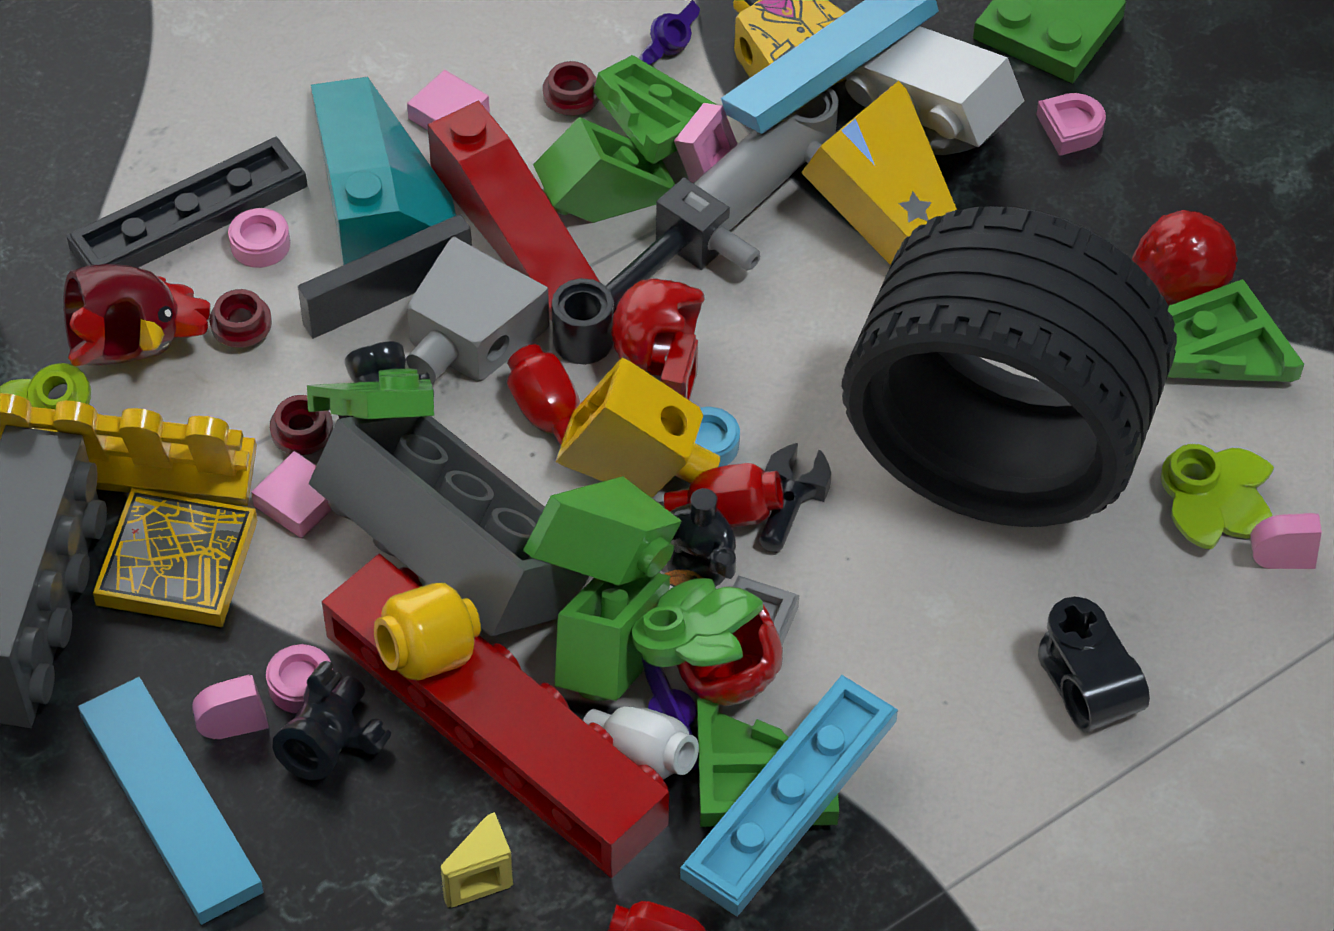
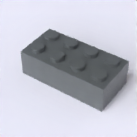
[308,416,589,636]
[0,425,107,728]

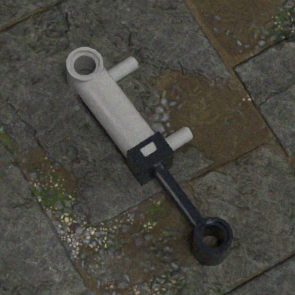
[552,87,838,365]

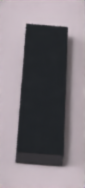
[66,136,308,268]

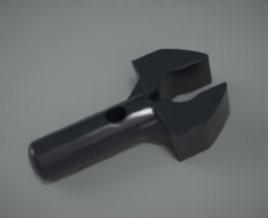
[759,443,832,552]

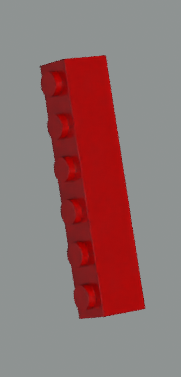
[321,553,669,879]

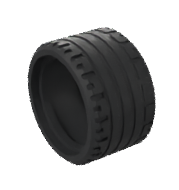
[841,206,1177,527]

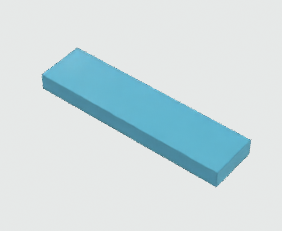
[721,0,939,134]
[680,675,898,917]
[78,677,264,925]

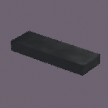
[297,214,472,339]

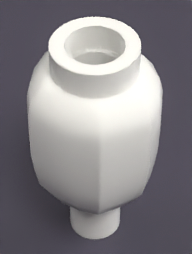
[583,706,699,779]

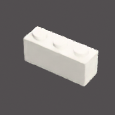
[845,26,1024,147]

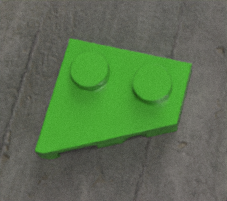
[973,0,1126,84]
[593,55,717,164]
[1168,279,1304,382]
[307,369,434,419]
[697,699,839,827]

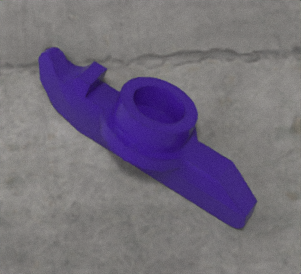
[639,0,700,65]
[642,657,699,770]

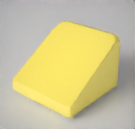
[441,812,513,908]

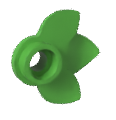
[631,578,764,667]

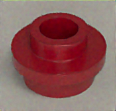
[542,61,599,115]
[209,289,272,348]
[270,395,333,455]

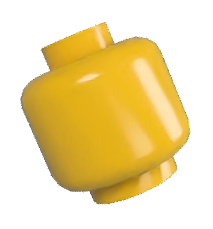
[374,583,481,680]

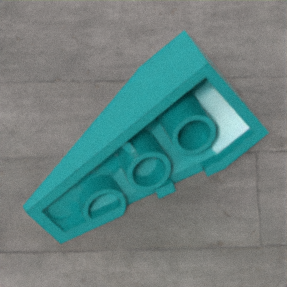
[311,76,456,265]

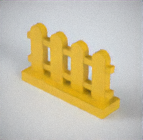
[0,393,257,506]

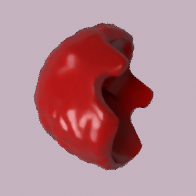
[1131,210,1238,306]
[611,278,705,376]
[677,604,783,706]

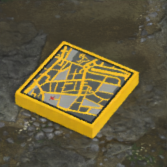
[93,488,258,627]

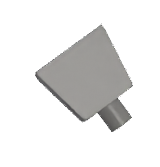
[406,236,549,383]

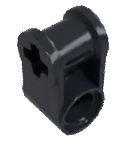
[1038,596,1150,732]

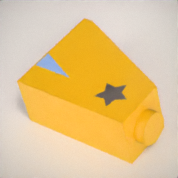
[801,81,957,266]

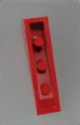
[427,100,601,321]

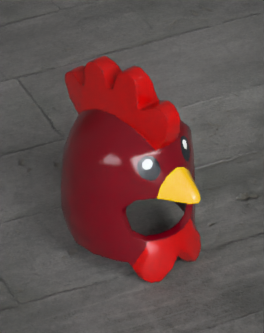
[63,264,211,367]

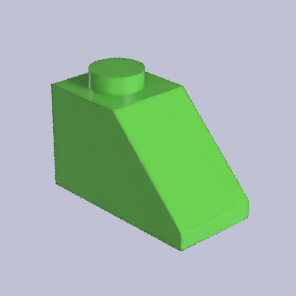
[533,117,675,223]
[523,476,682,585]
[555,573,670,701]

